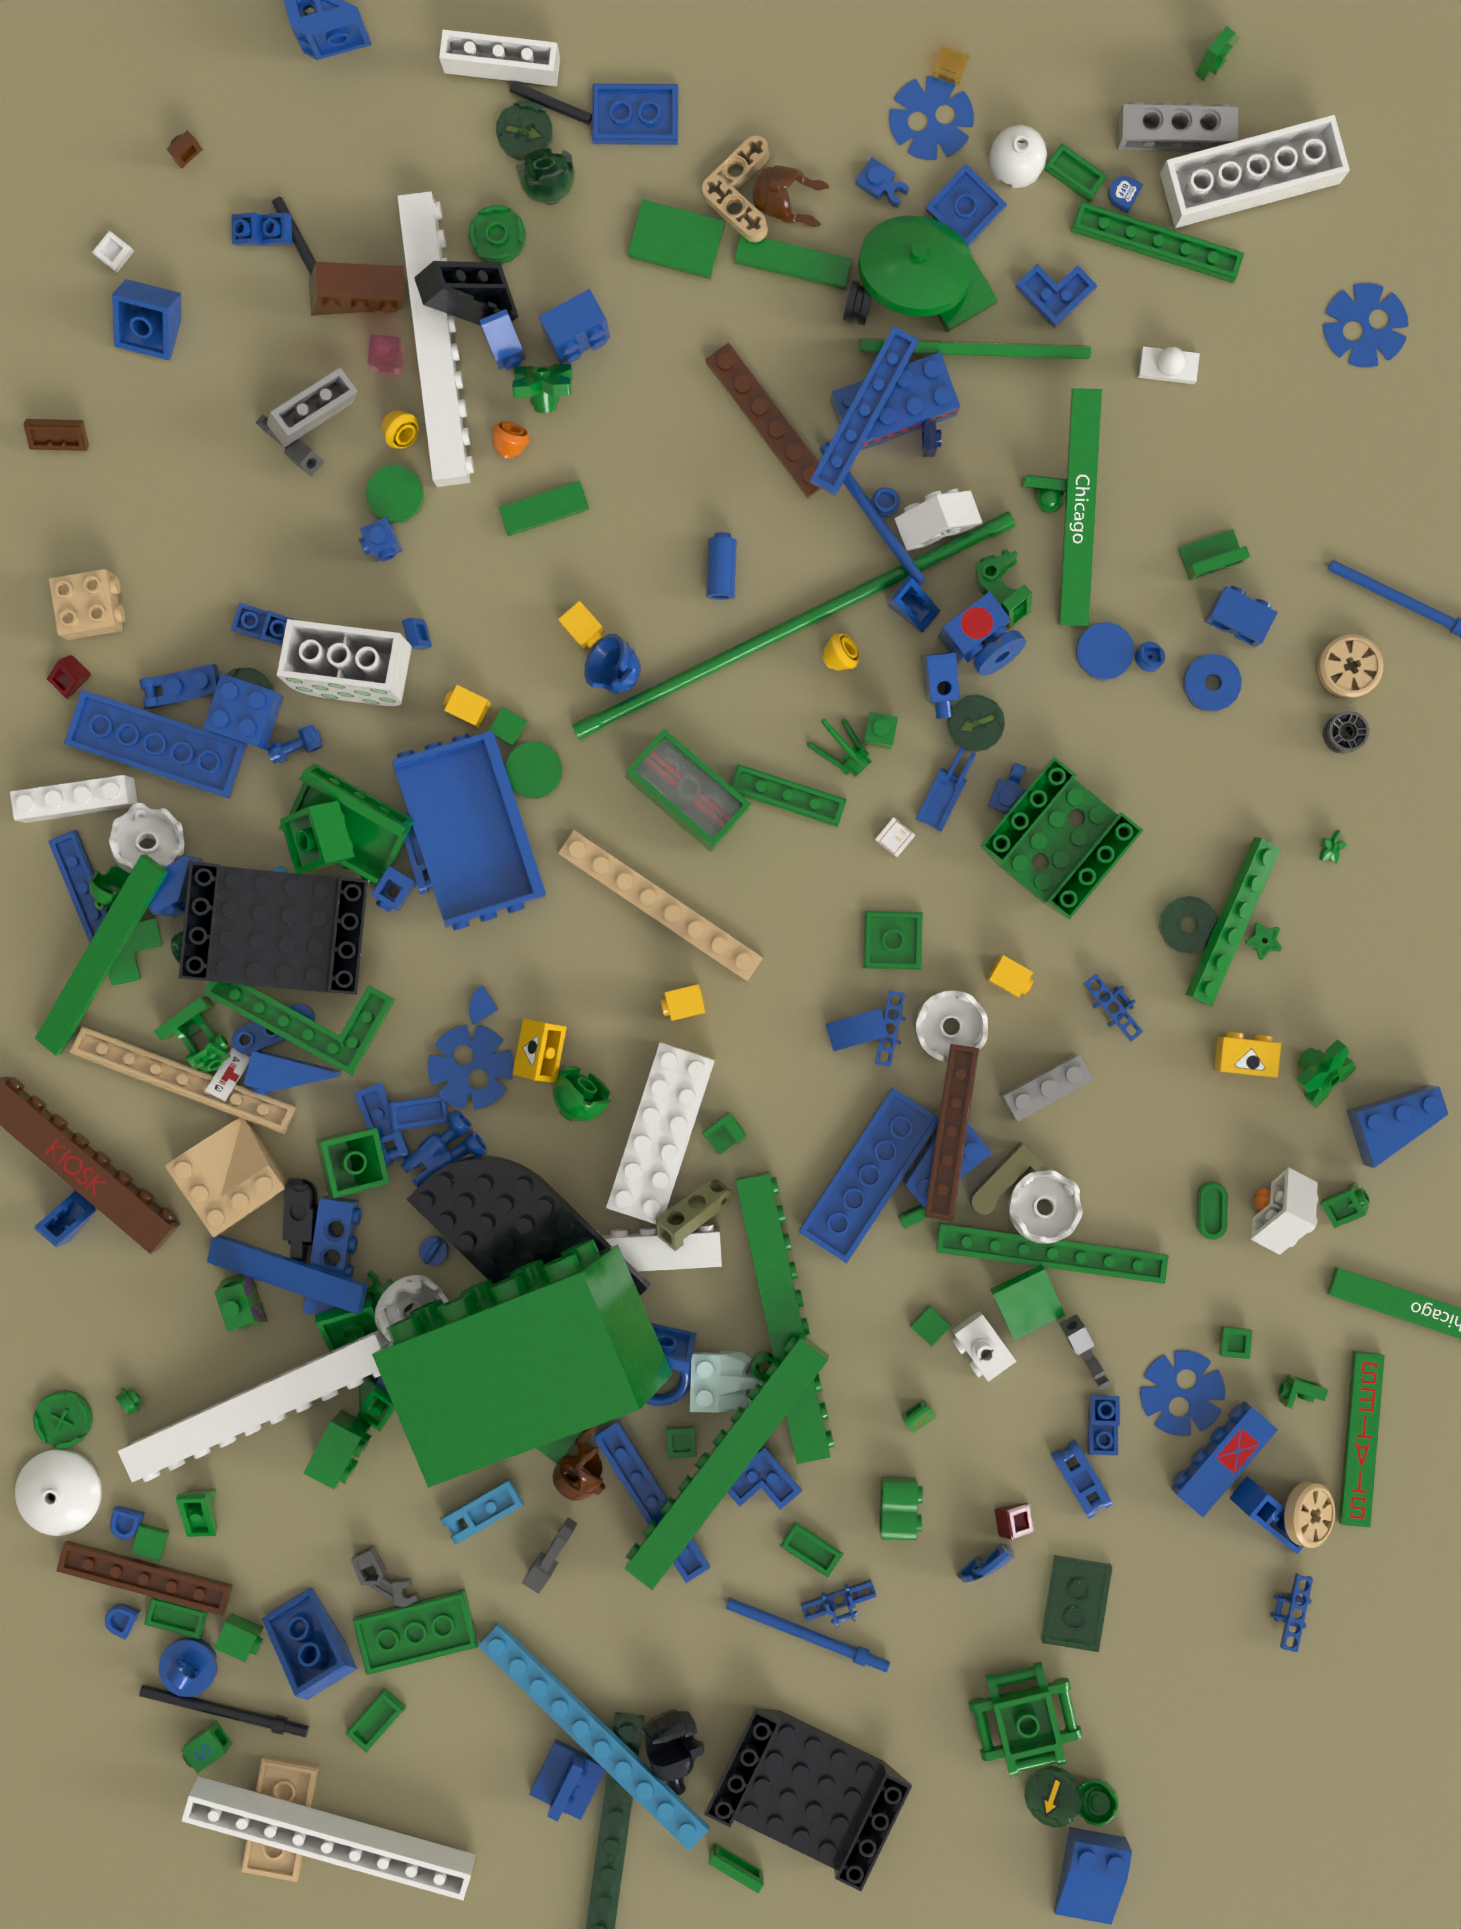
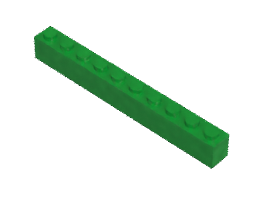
[736,1171,834,1464]
[625,1334,829,1590]

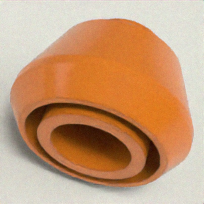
[492,421,530,458]

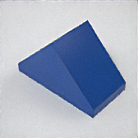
[888,576,940,633]
[34,1191,97,1247]

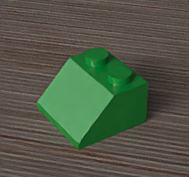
[280,801,355,875]
[316,1127,390,1198]

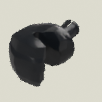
[642,1709,704,1796]

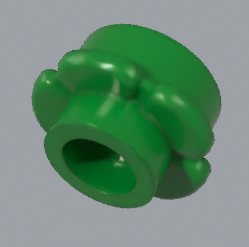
[116,1388,142,1415]

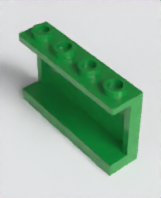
[279,763,415,885]

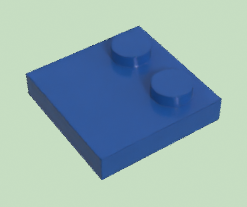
[925,164,1007,247]

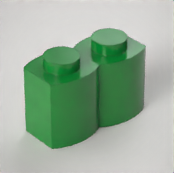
[879,1477,923,1541]

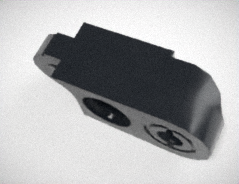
[282,1178,318,1263]

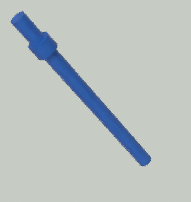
[819,442,926,585]
[1327,560,1461,638]
[725,1597,890,1672]

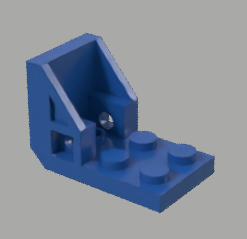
[284,0,371,60]

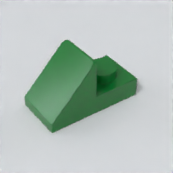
[176,1489,218,1537]

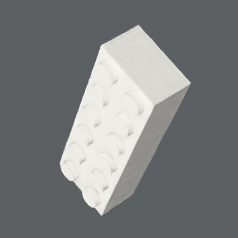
[1160,115,1350,228]
[606,1042,715,1224]

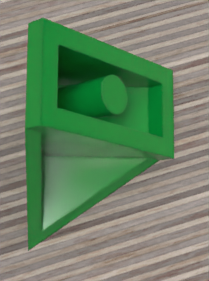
[357,1374,395,1431]

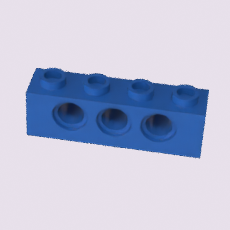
[303,1195,362,1315]

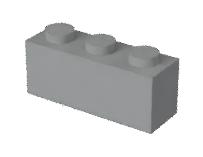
[267,368,358,448]
[999,1054,1093,1122]

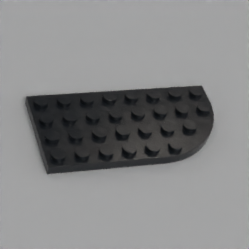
[406,1156,650,1295]

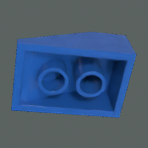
[261,1588,358,1700]
[1054,1827,1132,1925]

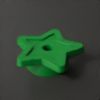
[1245,923,1282,960]

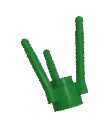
[807,719,872,777]

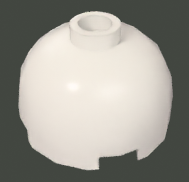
[989,125,1047,188]

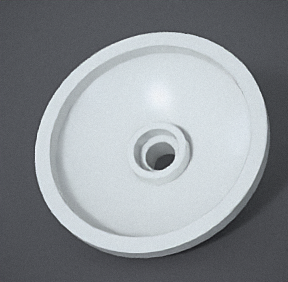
[15,1449,102,1536]

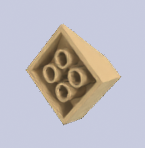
[165,1118,288,1238]

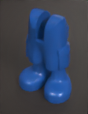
[401,1110,488,1188]

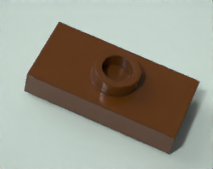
[24,419,89,451]

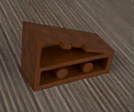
[309,262,405,316]

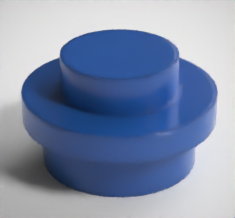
[871,487,900,517]

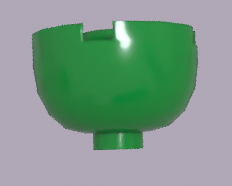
[553,1066,611,1122]

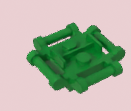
[968,1662,1083,1777]

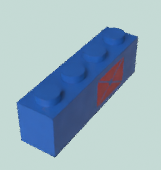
[1171,1401,1278,1517]

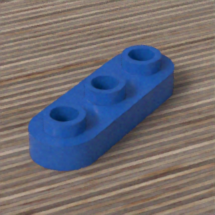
[232,1004,315,1054]

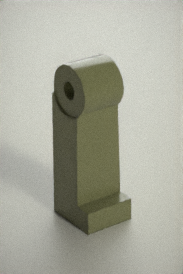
[969,1142,1044,1215]
[656,1179,733,1251]

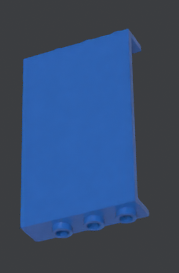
[393,731,546,931]

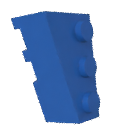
[1347,1085,1448,1168]
[903,1124,992,1207]

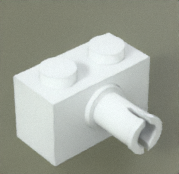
[952,1310,1017,1382]

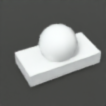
[1138,346,1200,384]

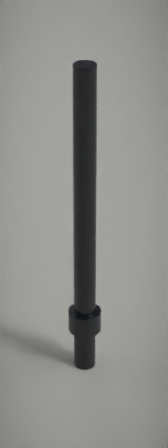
[139,1685,309,1738]

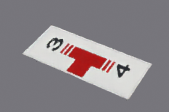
[205,1048,250,1101]

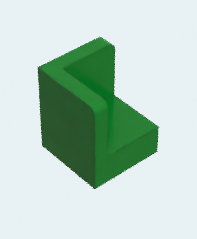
[702,1112,747,1154]

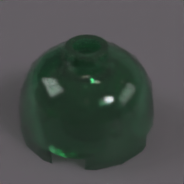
[516,148,575,205]

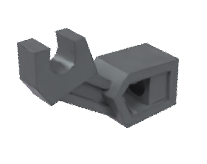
[255,414,324,477]
[1059,1314,1111,1390]
[522,1517,577,1594]
[351,1545,419,1607]

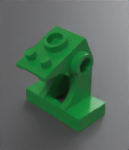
[975,549,1032,629]
[154,997,231,1073]

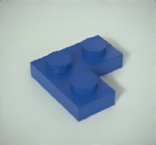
[1015,264,1097,328]
[727,1445,802,1510]

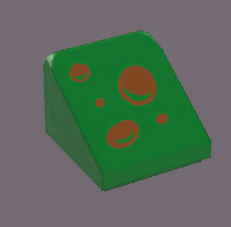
[902,1400,936,1432]

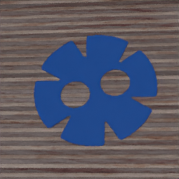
[889,76,974,160]
[1324,283,1409,367]
[428,1025,513,1109]
[1140,1351,1225,1436]

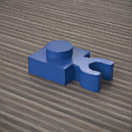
[855,157,909,207]

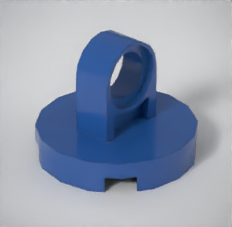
[159,1637,218,1697]

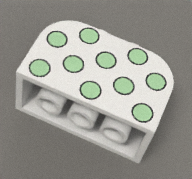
[277,619,412,706]

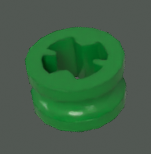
[751,1351,774,1381]

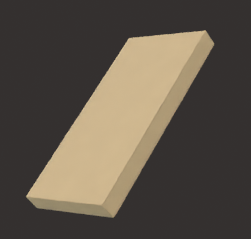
[241,1755,320,1882]

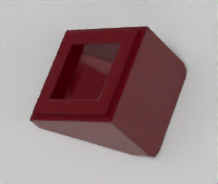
[47,655,91,699]
[995,1503,1034,1540]

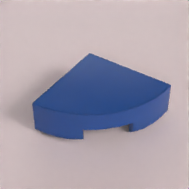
[469,986,499,1025]

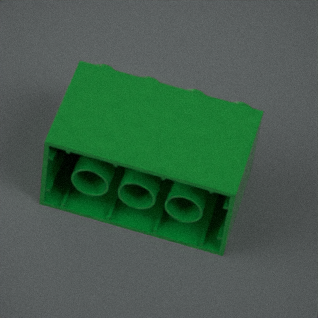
[372,1239,672,1488]

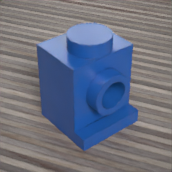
[371,866,417,912]

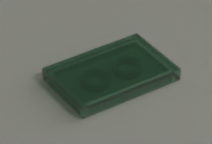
[1041,1555,1112,1652]

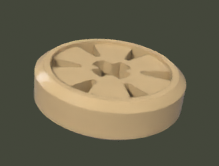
[1317,634,1384,699]
[1284,1481,1335,1548]

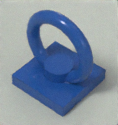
[646,1323,696,1406]

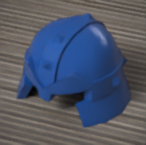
[584,634,641,695]

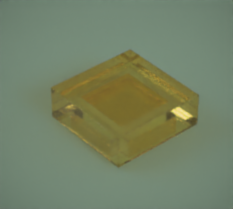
[932,46,969,86]

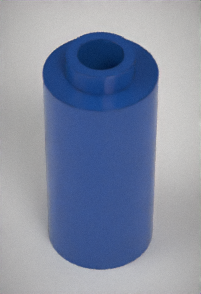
[706,532,737,600]

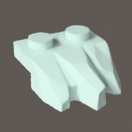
[690,1351,763,1413]

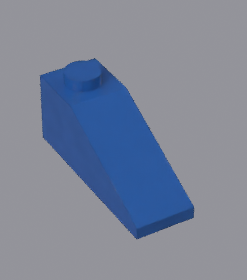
[244,1050,341,1095]
[1229,1476,1304,1554]

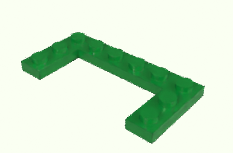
[203,982,395,1076]

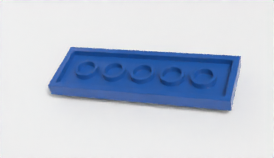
[64,690,247,799]
[798,1087,939,1264]

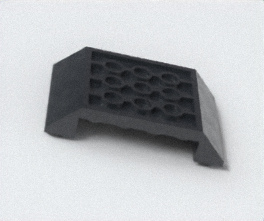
[178,861,368,995]
[704,1708,912,1891]

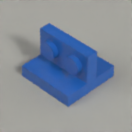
[529,1739,605,1822]

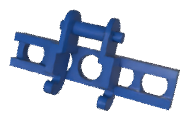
[1083,974,1143,1042]
[875,990,906,1067]
[1270,1573,1313,1652]
[801,1580,877,1628]

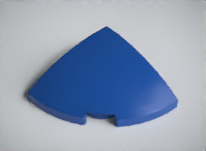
[957,1543,1015,1582]

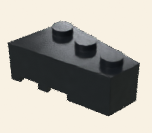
[414,261,519,326]

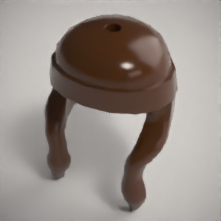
[753,165,829,227]
[552,1425,605,1501]

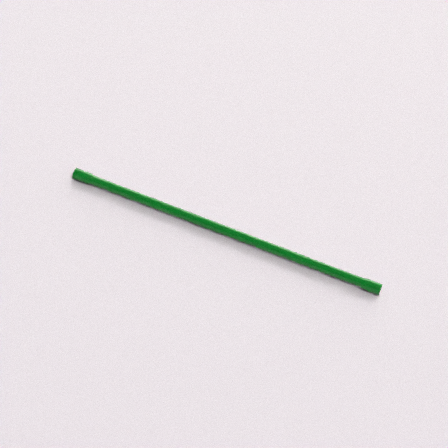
[572,511,1015,740]

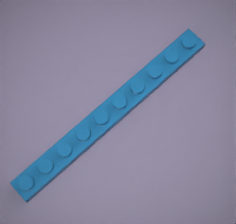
[478,1622,710,1851]

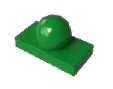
[1021,475,1067,513]

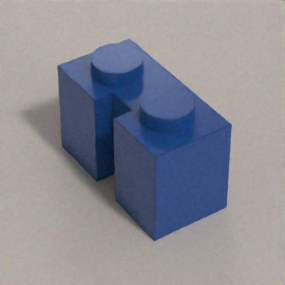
[1204,586,1278,647]

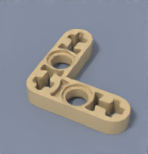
[702,135,770,242]

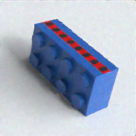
[830,352,960,451]

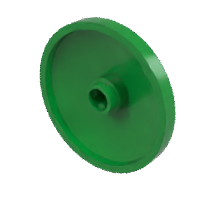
[858,215,974,317]

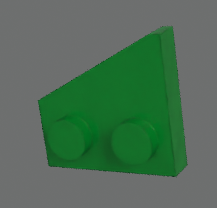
[1195,26,1239,81]

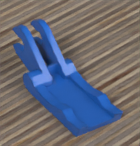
[916,746,976,832]

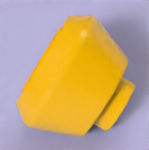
[381,410,419,449]
[822,633,860,671]

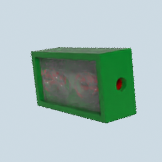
[625,729,751,852]

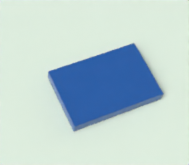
[592,84,678,145]

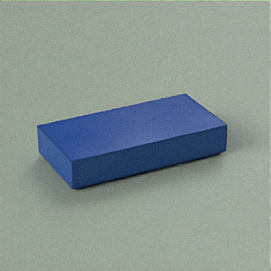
[388,1096,450,1132]

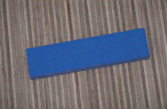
[48,830,109,943]

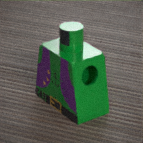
[215,1274,268,1331]

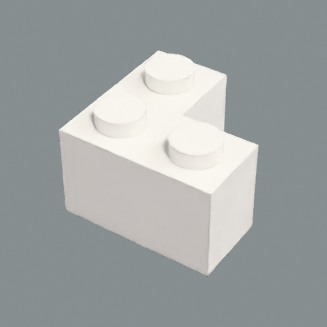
[895,488,983,551]
[1251,1167,1318,1255]

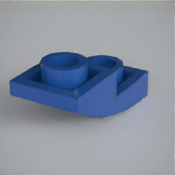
[232,212,292,246]
[231,602,295,646]
[826,1008,888,1051]
[1088,1395,1120,1456]

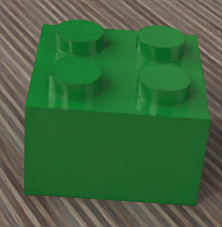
[303,1409,372,1490]

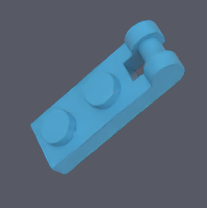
[440,1478,524,1544]

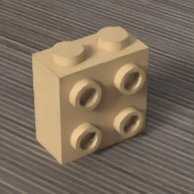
[49,569,125,640]

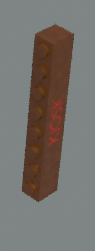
[0,1077,181,1254]

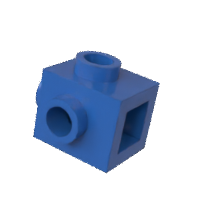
[359,517,403,562]

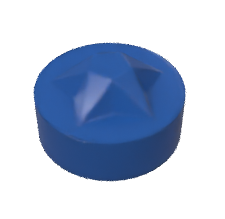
[1135,642,1165,672]

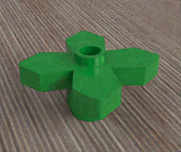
[512,364,573,413]
[1297,1039,1356,1108]

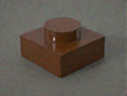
[166,130,202,169]

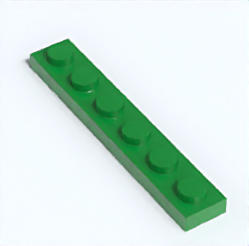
[1185,837,1281,1007]

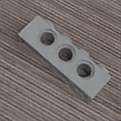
[1117,101,1239,152]

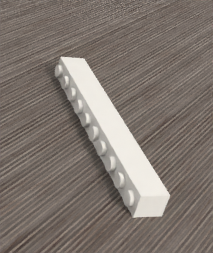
[397,191,474,487]
[118,1330,388,1482]
[182,1776,476,1900]

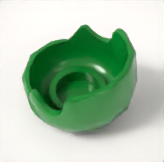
[88,866,130,907]
[1074,1778,1119,1827]

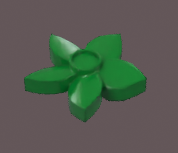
[1319,830,1347,864]

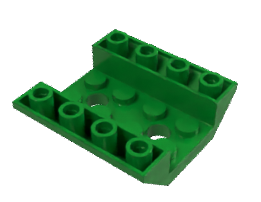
[980,757,1144,920]

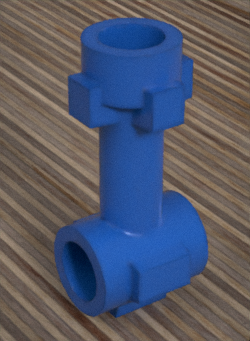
[267,725,323,764]

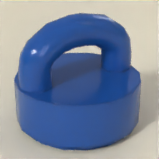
[419,1236,449,1265]

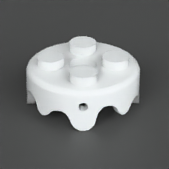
[109,803,185,873]
[915,991,988,1062]
[1008,1170,1083,1244]
[374,1275,449,1342]

